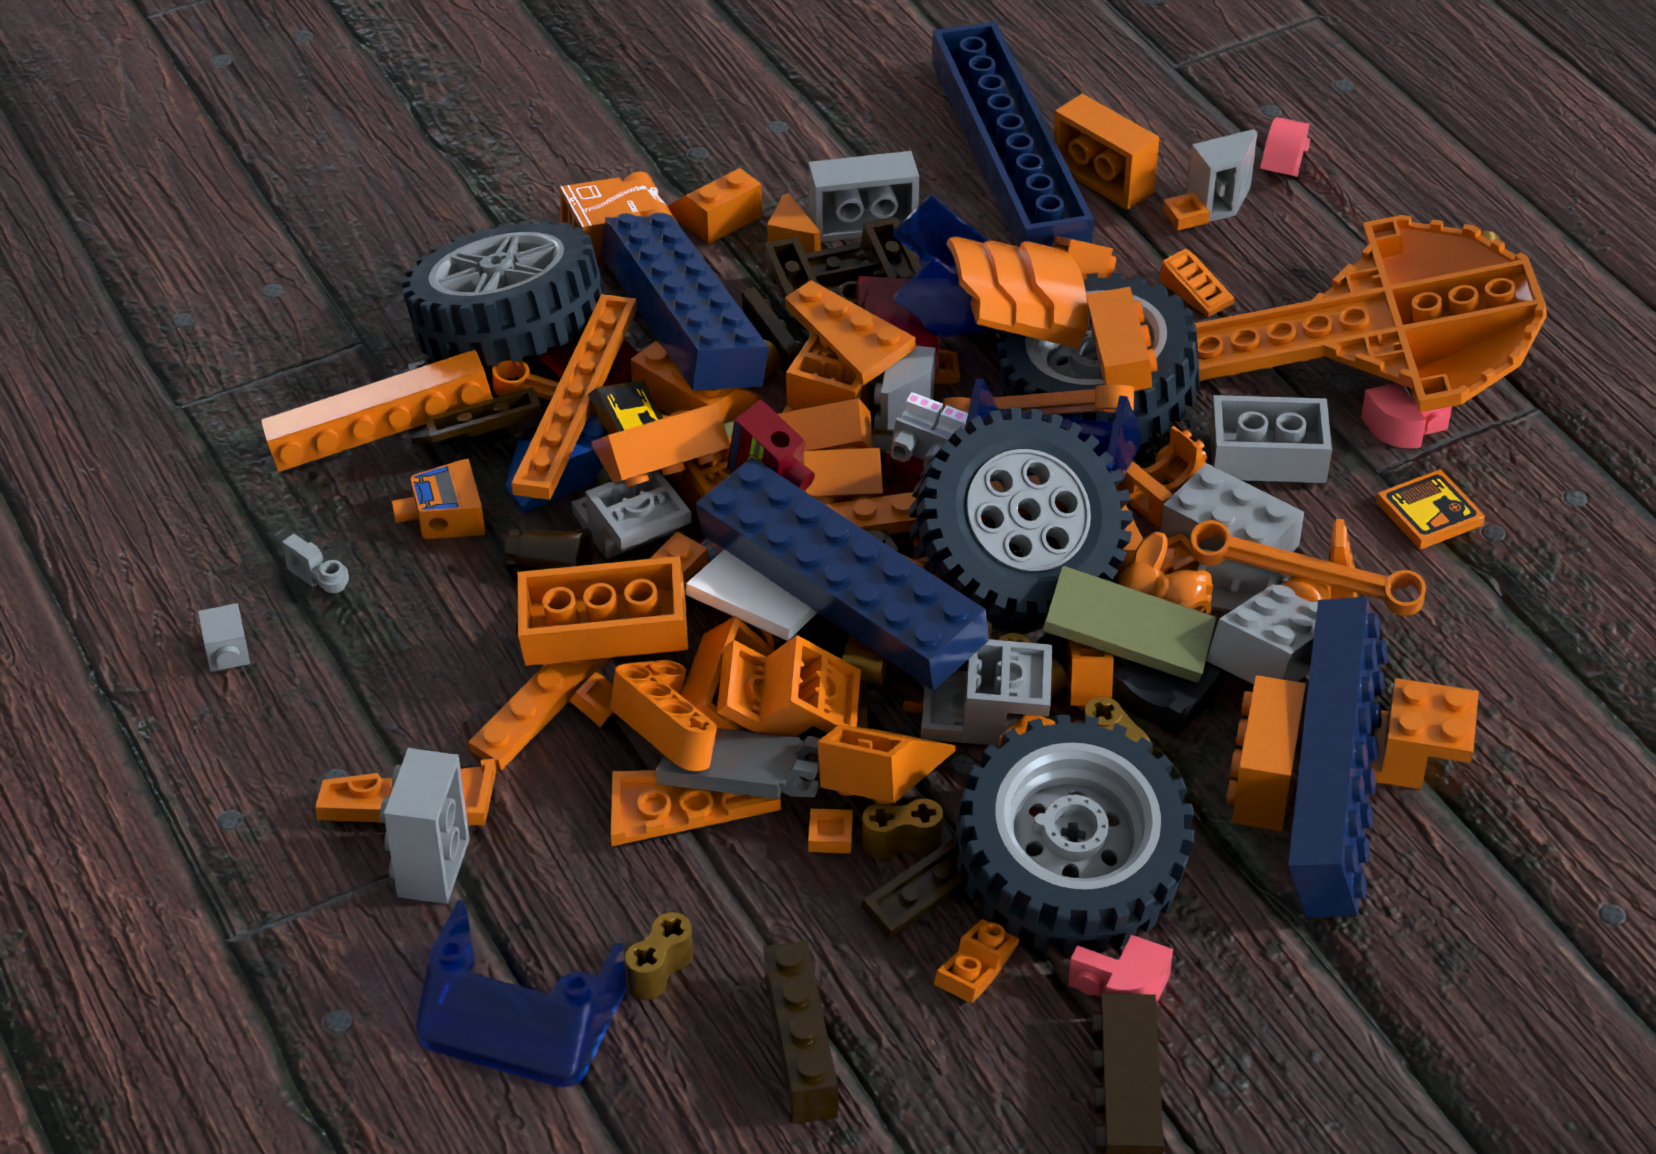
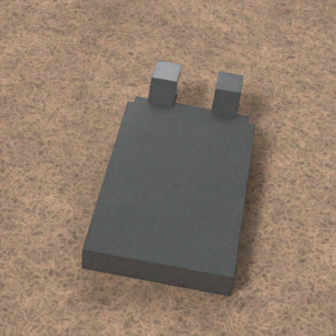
[656,728,822,799]

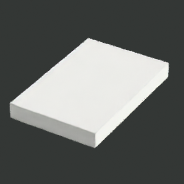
[685,549,817,641]

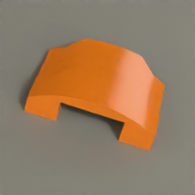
[946,236,1088,349]

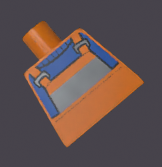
[391,459,485,539]

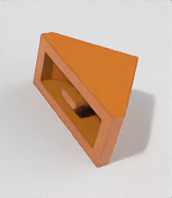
[767,193,821,253]

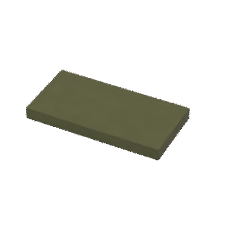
[1042,566,1216,683]

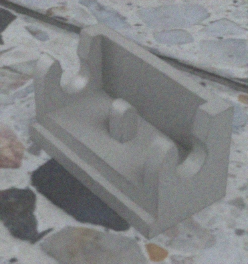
[1197,549,1280,613]

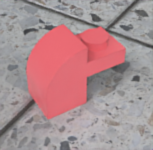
[1260,117,1311,177]
[1361,383,1452,448]
[1068,935,1173,1002]

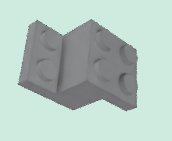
[571,470,692,560]
[921,639,1052,746]

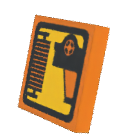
[1376,469,1485,550]

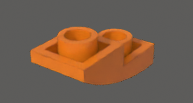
[934,919,1020,1004]

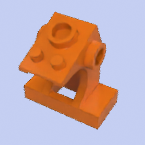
[1111,426,1208,529]

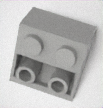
[1187,129,1257,222]
[874,346,935,429]

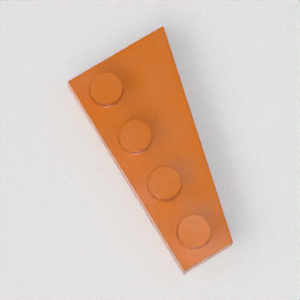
[785,280,916,385]
[315,758,496,826]
[611,770,781,846]

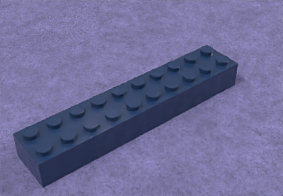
[932,21,1094,247]

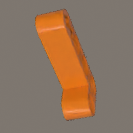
[609,660,717,771]

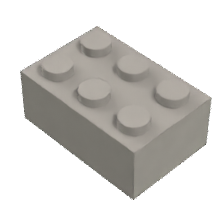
[809,151,919,242]
[1210,395,1332,483]
[1160,463,1304,552]
[1206,584,1318,684]
[380,748,470,904]

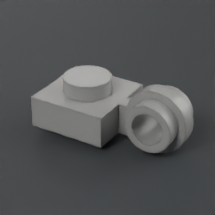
[282,534,349,593]

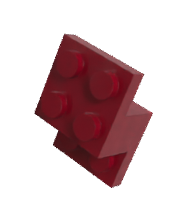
[856,276,938,374]

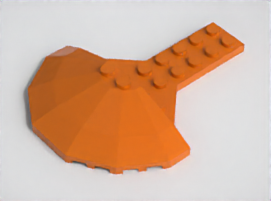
[1194,215,1547,412]

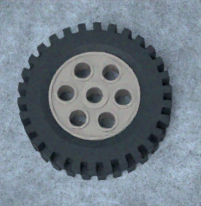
[909,408,1133,631]

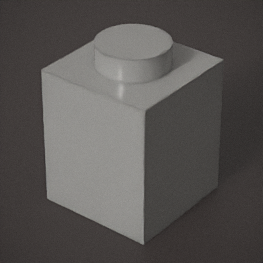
[198,603,250,672]

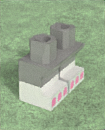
[890,392,977,468]

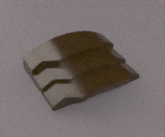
[762,217,933,330]
[408,359,543,444]

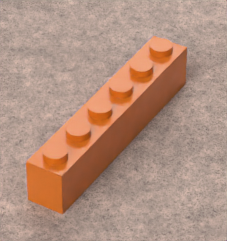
[261,349,493,472]

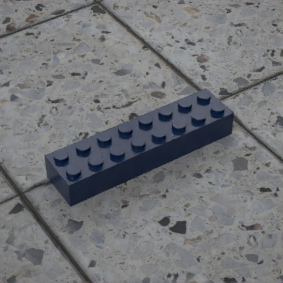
[601,213,769,390]
[696,457,989,691]
[1288,597,1388,917]

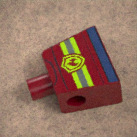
[727,399,815,491]

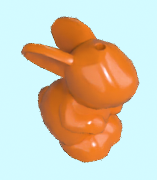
[1118,532,1213,615]

